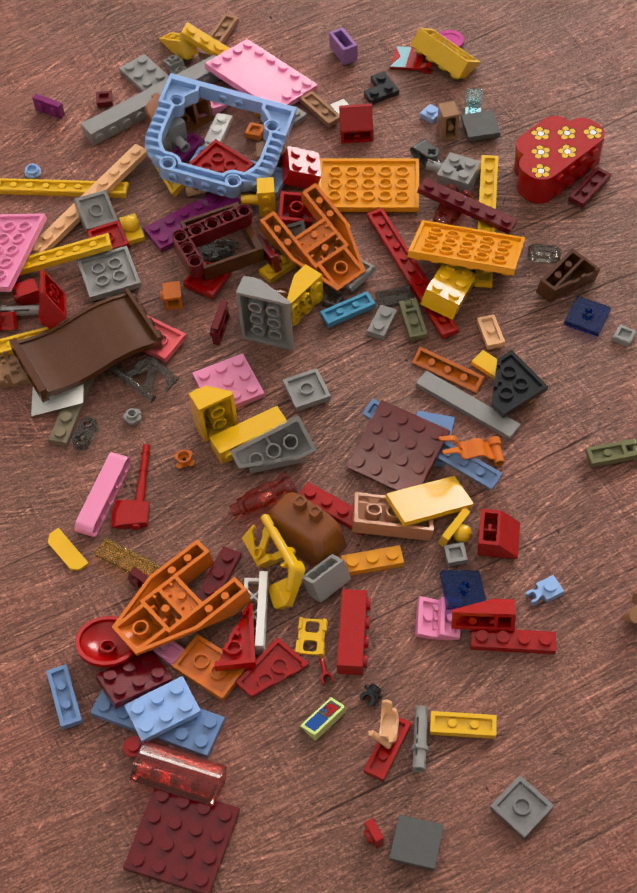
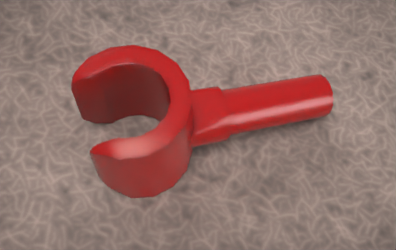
[319,658,333,686]

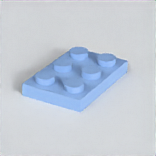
[124,676,202,744]

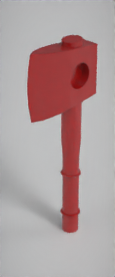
[111,444,151,530]

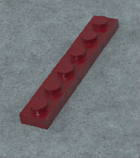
[417,178,518,235]

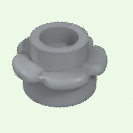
[123,408,142,426]

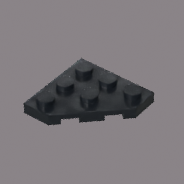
[491,350,548,418]

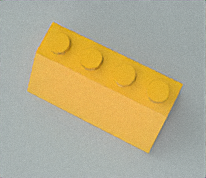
[410,28,480,80]

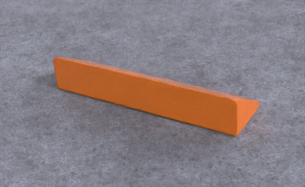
[412,347,487,393]

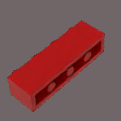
[337,589,371,675]

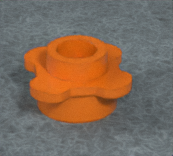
[174,450,195,469]

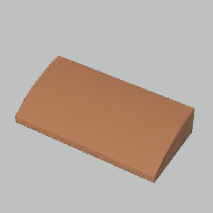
[352,492,434,541]

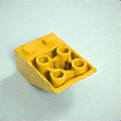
[287,264,324,327]

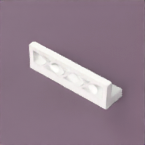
[242,571,269,655]

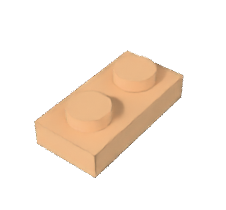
[477,314,505,350]

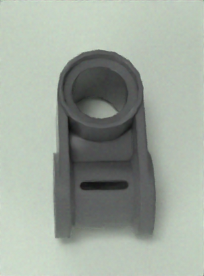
[410,139,440,166]

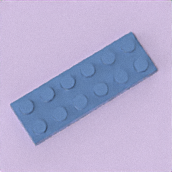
[90,690,225,759]

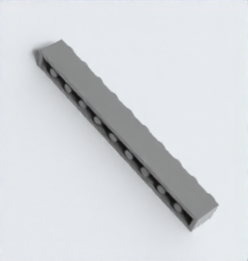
[81,55,221,146]

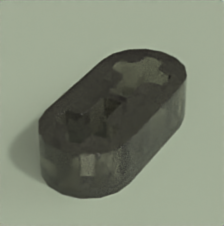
[527,244,561,263]
[72,417,98,451]

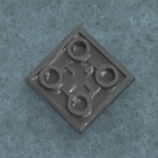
[461,110,501,141]
[389,814,444,871]

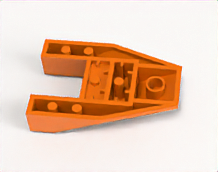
[260,183,366,292]
[112,539,251,656]

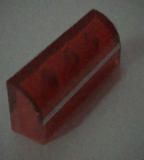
[130,741,227,807]

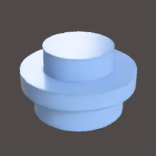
[25,164,41,179]

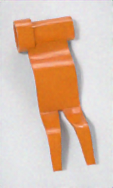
[438,435,505,466]

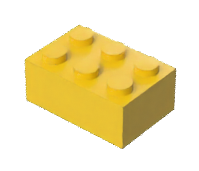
[421,263,478,320]

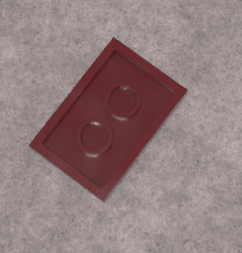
[96,650,173,709]

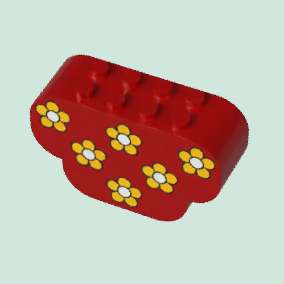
[513,116,605,204]

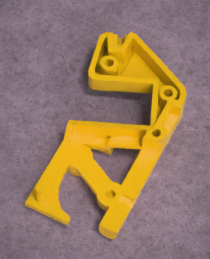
[242,514,305,610]

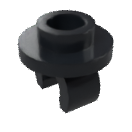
[360,683,383,707]

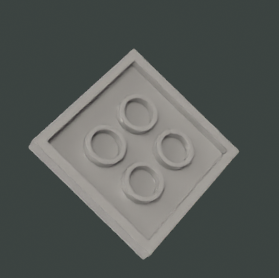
[77,246,142,302]

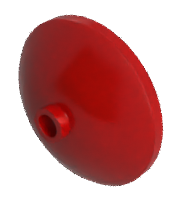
[75,616,135,668]

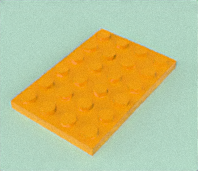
[318,158,419,212]
[407,220,525,276]

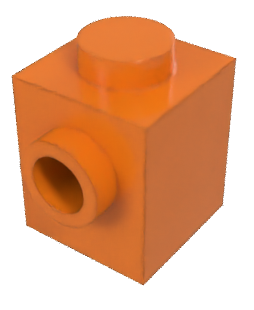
[160,281,184,311]

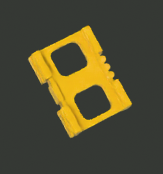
[295,617,328,658]

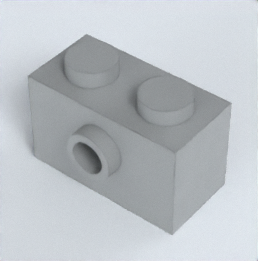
[302,554,351,602]

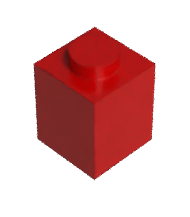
[13,278,38,306]

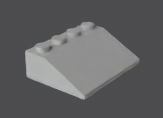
[236,276,294,351]

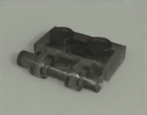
[199,238,239,263]

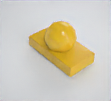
[119,213,145,245]
[438,508,472,547]

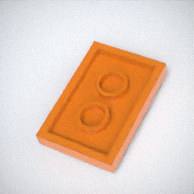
[172,634,248,702]

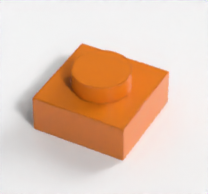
[245,122,264,141]

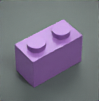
[329,27,358,65]

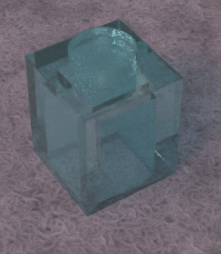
[465,89,483,114]

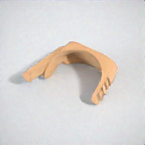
[369,700,399,749]

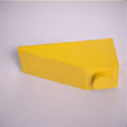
[159,32,198,60]

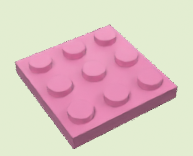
[192,353,265,408]

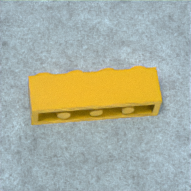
[209,406,286,464]

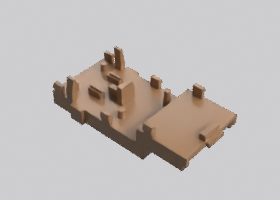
[0,351,31,389]

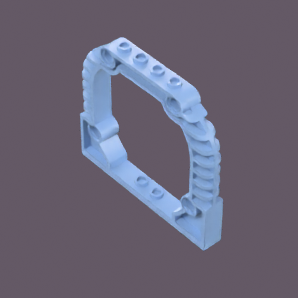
[145,73,297,198]

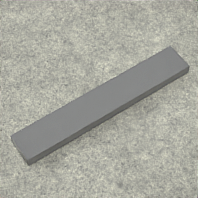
[416,371,521,440]

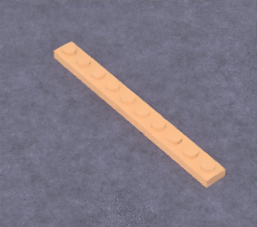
[29,144,148,255]

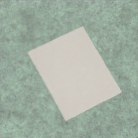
[31,383,84,416]

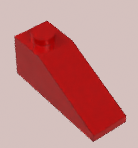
[451,599,516,631]

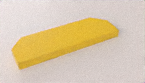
[48,528,89,571]

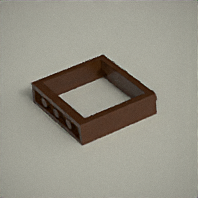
[180,202,265,280]

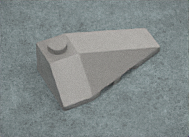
[230,415,316,469]

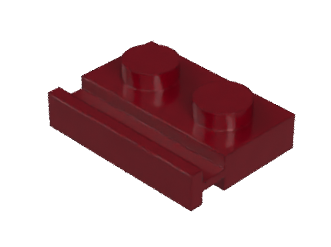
[210,300,230,345]

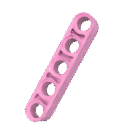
[74,452,131,537]

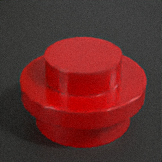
[123,736,145,758]

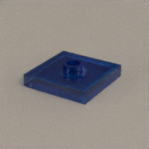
[564,296,612,337]
[439,570,486,610]

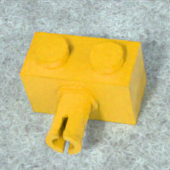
[241,177,277,217]

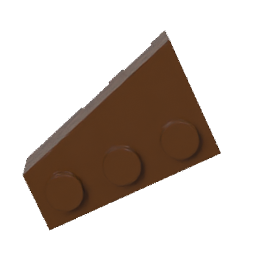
[536,248,600,302]

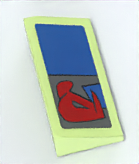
[300,697,346,741]

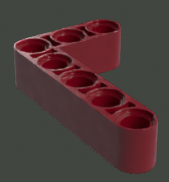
[172,204,253,278]

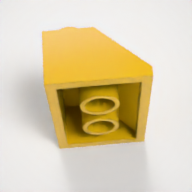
[189,386,238,442]

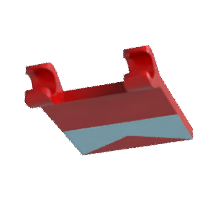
[390,46,433,74]

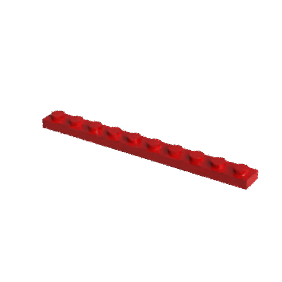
[367,208,459,339]

